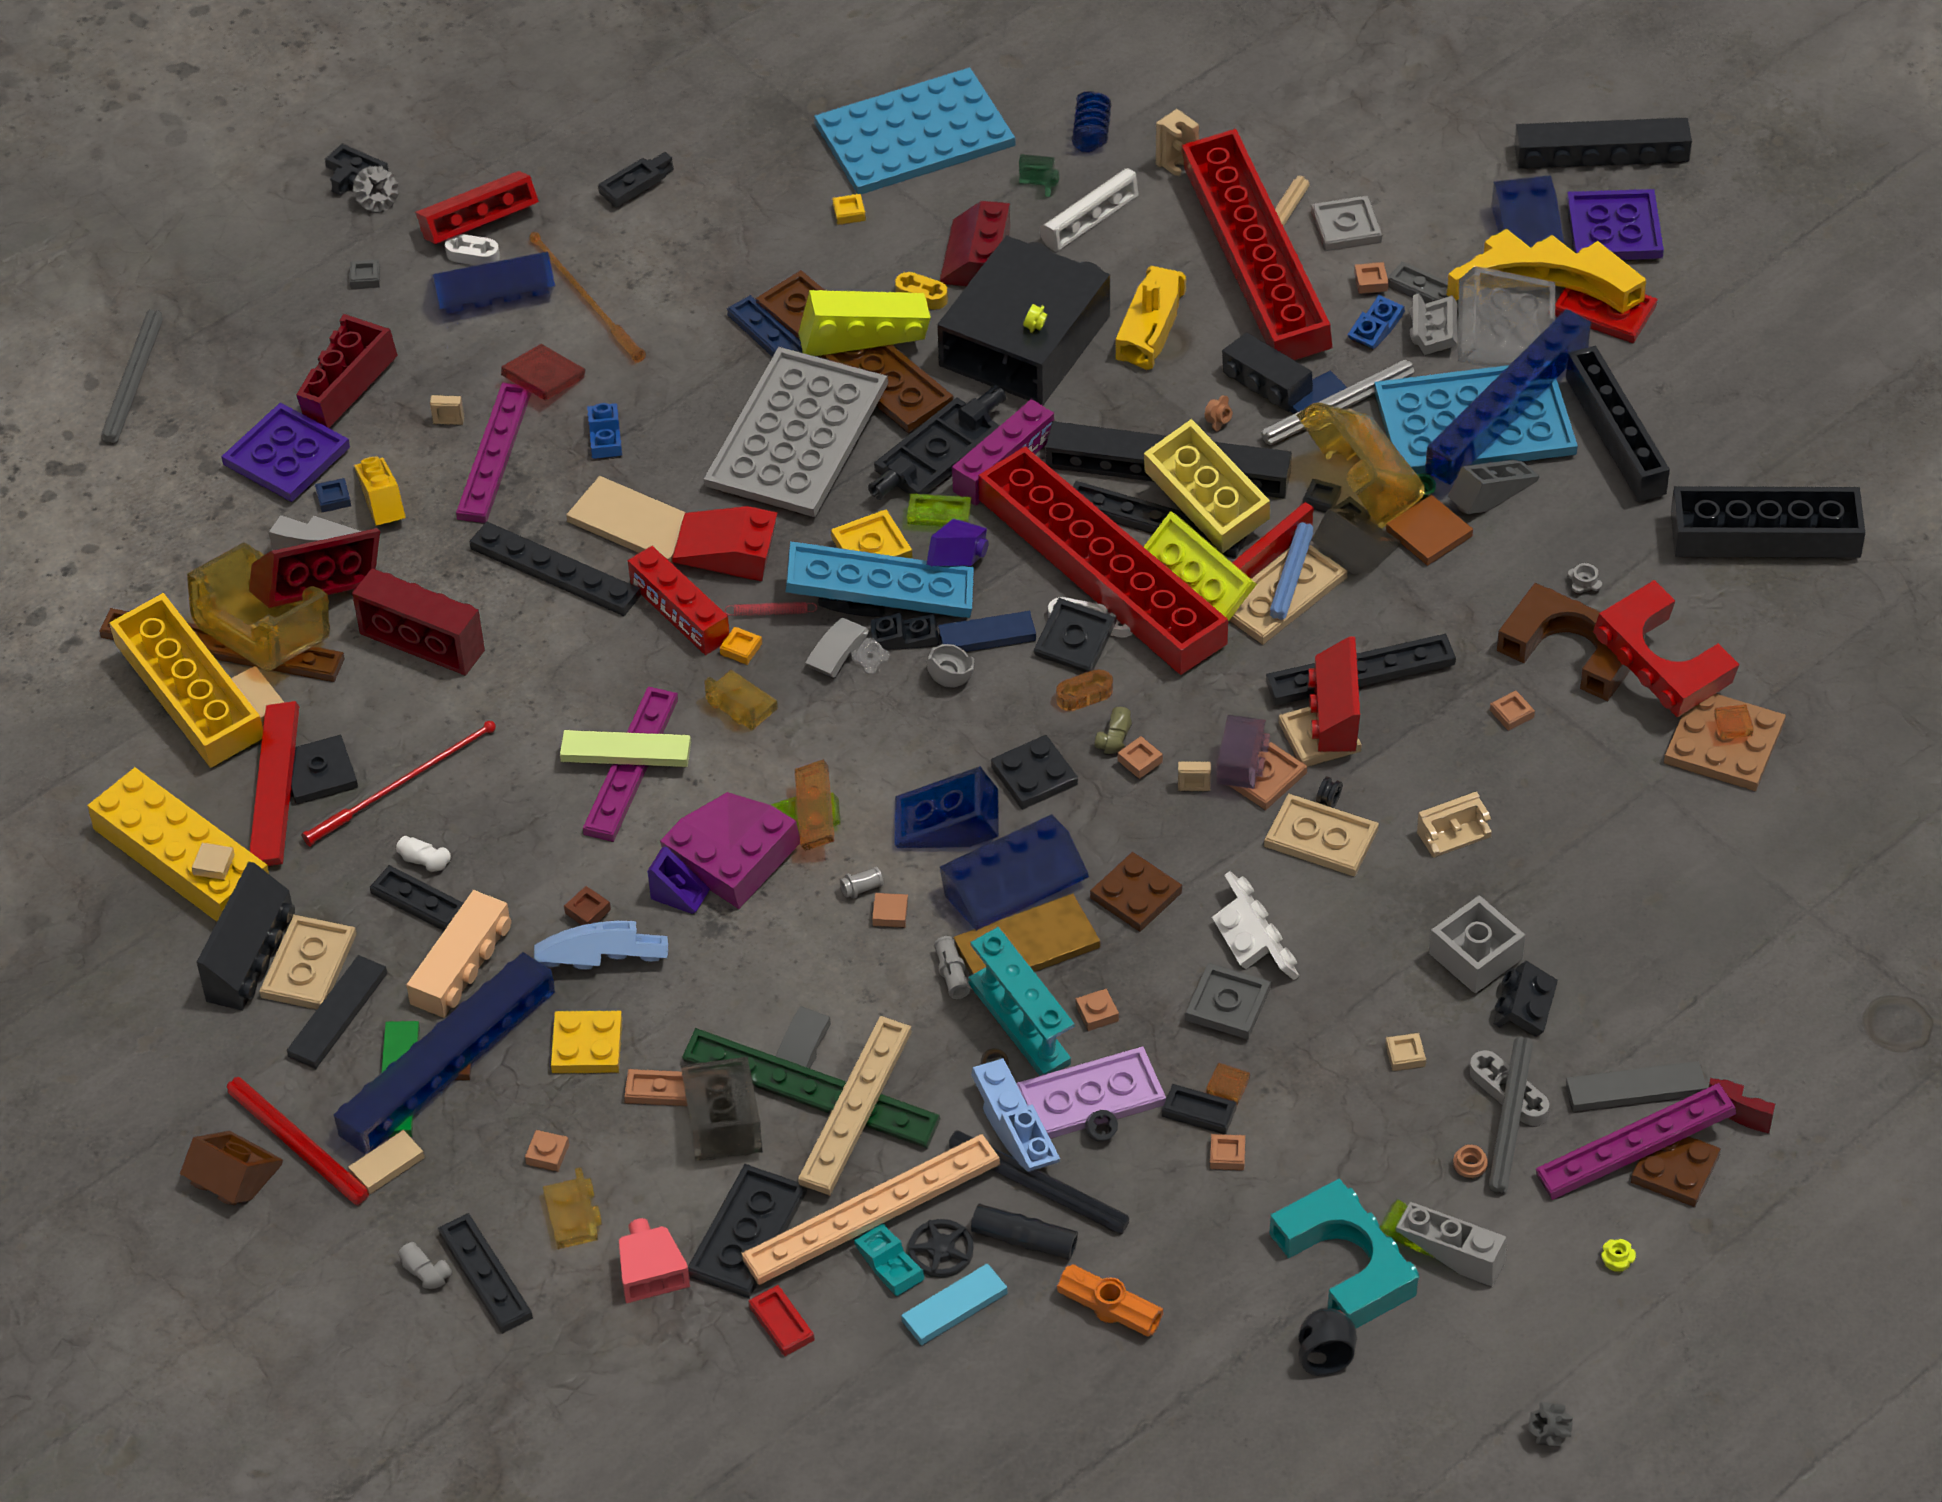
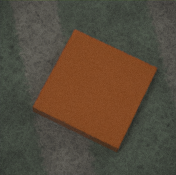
[1386,495,1473,566]

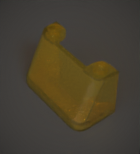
[1296,403,1424,529]

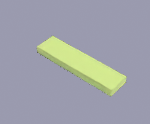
[560,730,691,767]

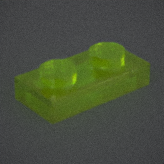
[907,494,971,527]

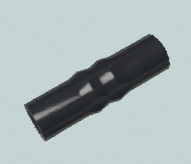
[971,1203,1078,1260]

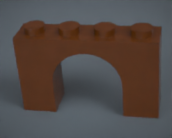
[1497,583,1646,701]

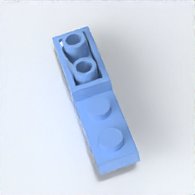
[534,921,668,969]
[971,1058,1060,1172]

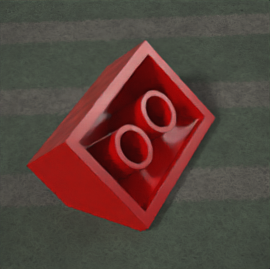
[1308,637,1360,752]

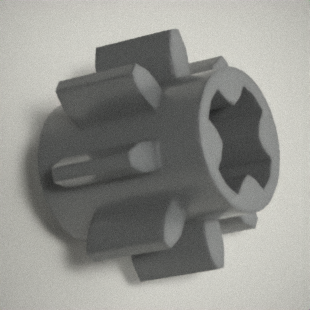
[1528,1402,1573,1447]

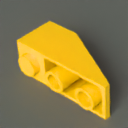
[354,457,406,526]

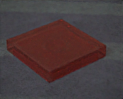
[501,344,585,401]

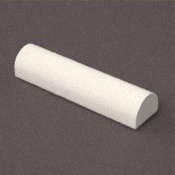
[1040,169,1138,252]

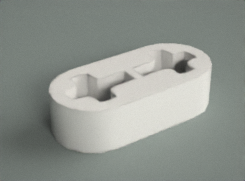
[445,234,500,267]

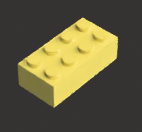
[1144,419,1270,553]

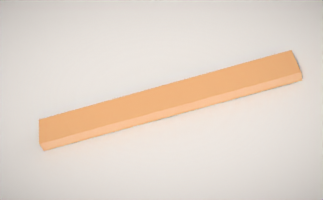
[742,1134,1000,1285]

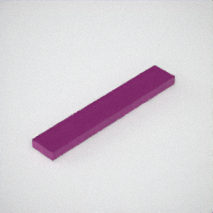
[456,383,532,523]
[583,686,678,842]
[1535,1083,1736,1200]

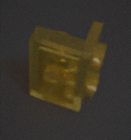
[704,670,778,731]
[543,1167,602,1249]

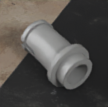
[840,867,884,899]

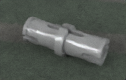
[934,936,970,999]

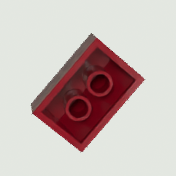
[940,201,1010,286]

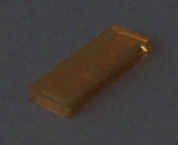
[794,759,835,851]

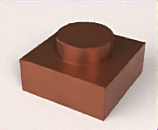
[564,886,611,925]

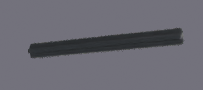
[949,1130,1129,1233]

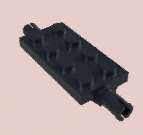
[868,385,1006,500]

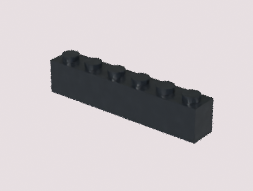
[1514,117,1692,169]
[1565,345,1670,502]

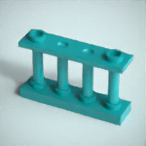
[968,927,1075,1076]

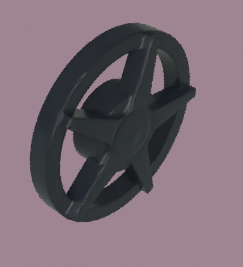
[909,1219,974,1277]

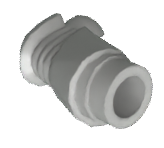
[398,1242,452,1289]

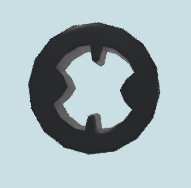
[1316,776,1343,808]
[1085,1110,1118,1141]

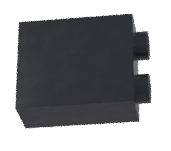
[937,235,1110,406]

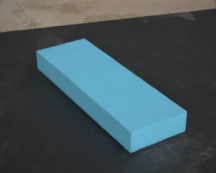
[901,1263,1008,1346]

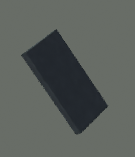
[688,1164,807,1299]

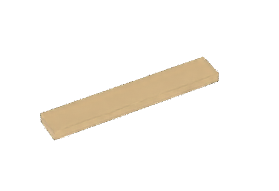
[798,1016,912,1195]

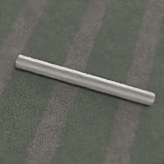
[1261,360,1414,445]

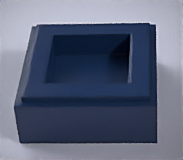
[315,478,351,513]

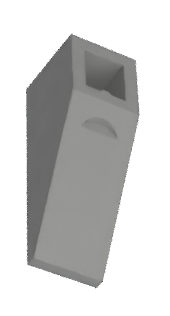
[1396,1202,1506,1287]

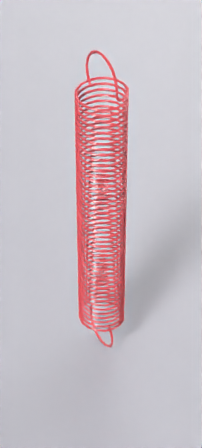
[725,602,817,616]

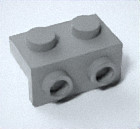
[1410,293,1457,355]

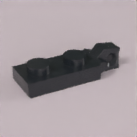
[598,152,674,208]

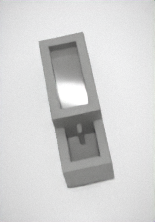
[269,515,361,551]

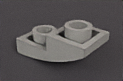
[805,618,869,679]

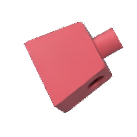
[619,1218,690,1304]

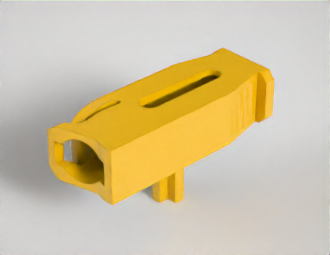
[1116,266,1186,370]

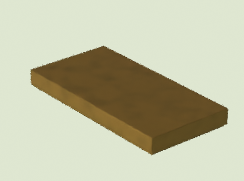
[953,893,1100,975]

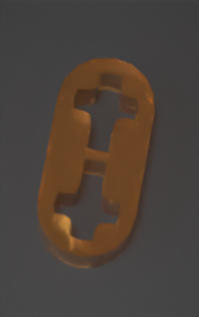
[1056,669,1113,711]

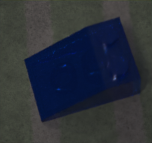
[1491,175,1565,248]
[895,766,999,848]

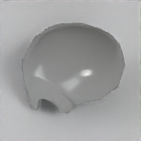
[927,644,974,688]

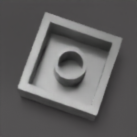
[1429,895,1526,993]

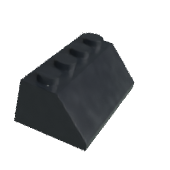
[196,861,295,1011]

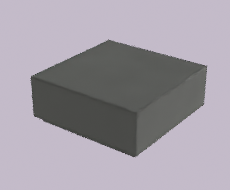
[350,260,380,289]

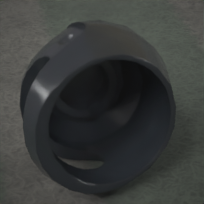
[1298,1308,1357,1376]

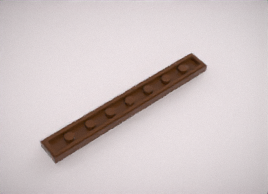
[99,608,345,682]

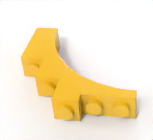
[1447,229,1646,314]

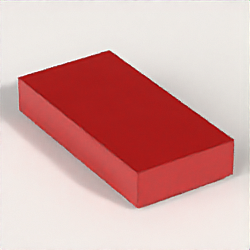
[748,1285,815,1357]

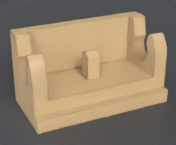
[1156,109,1199,176]
[1417,791,1492,858]

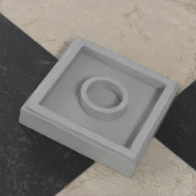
[1311,195,1382,251]

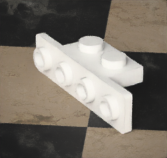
[1212,871,1299,980]

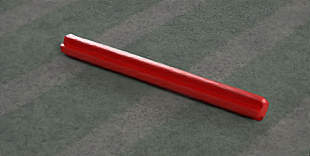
[226,1077,369,1205]

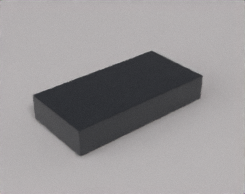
[1162,1084,1237,1135]

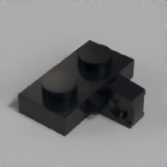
[325,143,389,196]

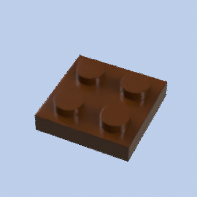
[1090,851,1182,932]
[1631,1136,1721,1207]

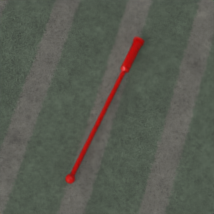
[301,720,496,847]

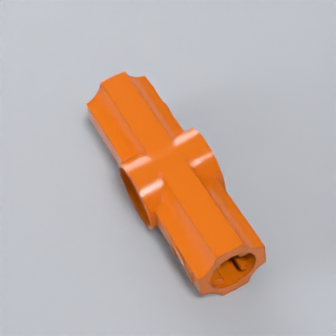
[1057,1264,1163,1337]

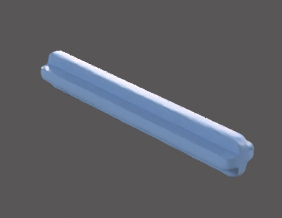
[1270,522,1313,620]

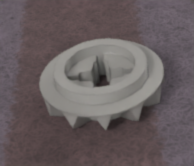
[353,166,399,212]

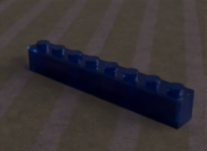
[1425,309,1591,485]
[333,952,555,1155]

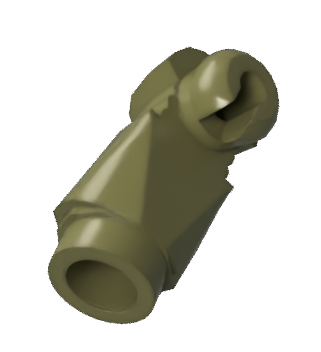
[1094,707,1132,754]

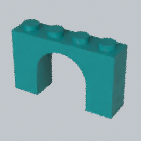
[1269,1178,1419,1329]

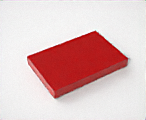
[1552,287,1658,344]

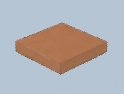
[1217,734,1307,810]

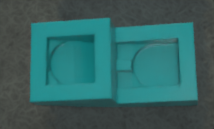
[854,1224,925,1296]

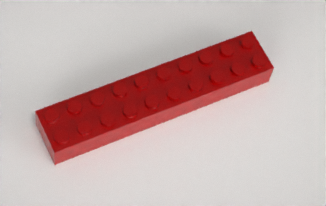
[1182,129,1333,360]
[978,446,1228,675]

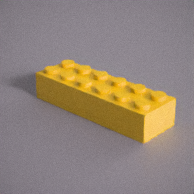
[109,593,263,768]
[87,767,269,922]

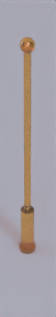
[529,232,646,363]

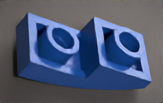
[1348,295,1405,349]
[587,403,622,459]

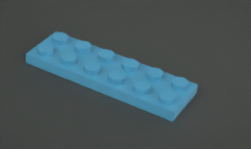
[785,541,974,618]

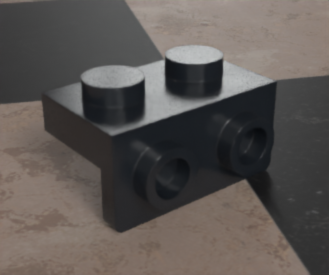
[1493,961,1558,1037]

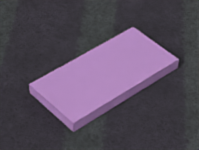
[1016,1046,1166,1139]

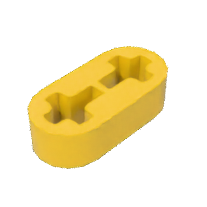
[895,272,948,310]

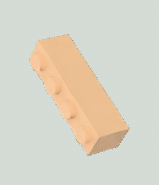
[406,890,511,1018]

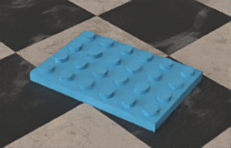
[814,67,1015,194]
[1374,360,1578,477]

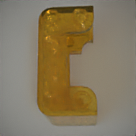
[187,542,330,671]

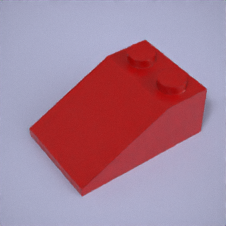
[672,506,777,582]

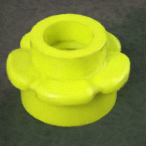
[1023,304,1048,333]
[1601,1239,1636,1272]

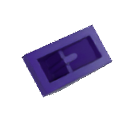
[647,846,710,914]

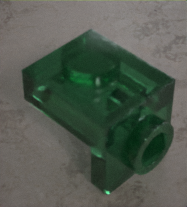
[1019,154,1060,197]

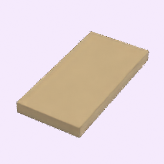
[566,476,686,563]
[1229,545,1348,645]

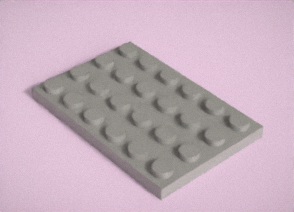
[704,347,888,517]

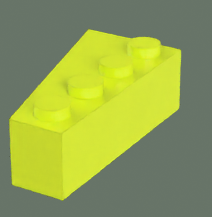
[799,290,931,356]

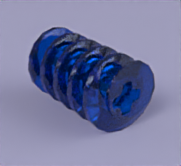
[1072,91,1112,152]

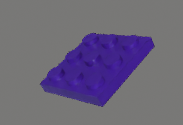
[1567,189,1664,260]
[221,402,350,502]

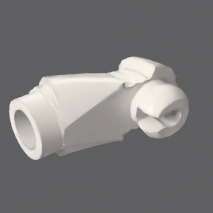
[396,836,451,872]

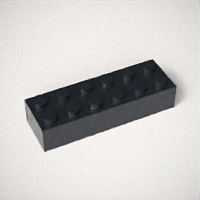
[1671,486,1866,558]

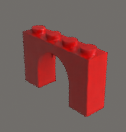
[1593,580,1740,717]

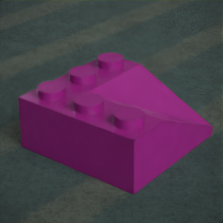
[660,792,801,909]

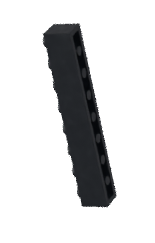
[1046,421,1292,499]

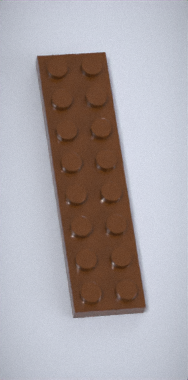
[756,270,953,433]

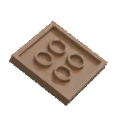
[1664,694,1786,791]

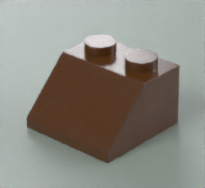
[180,1131,283,1205]

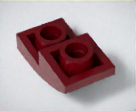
[1709,1078,1775,1134]

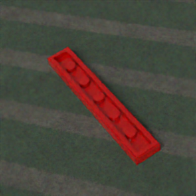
[250,701,300,866]

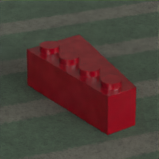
[296,314,398,428]

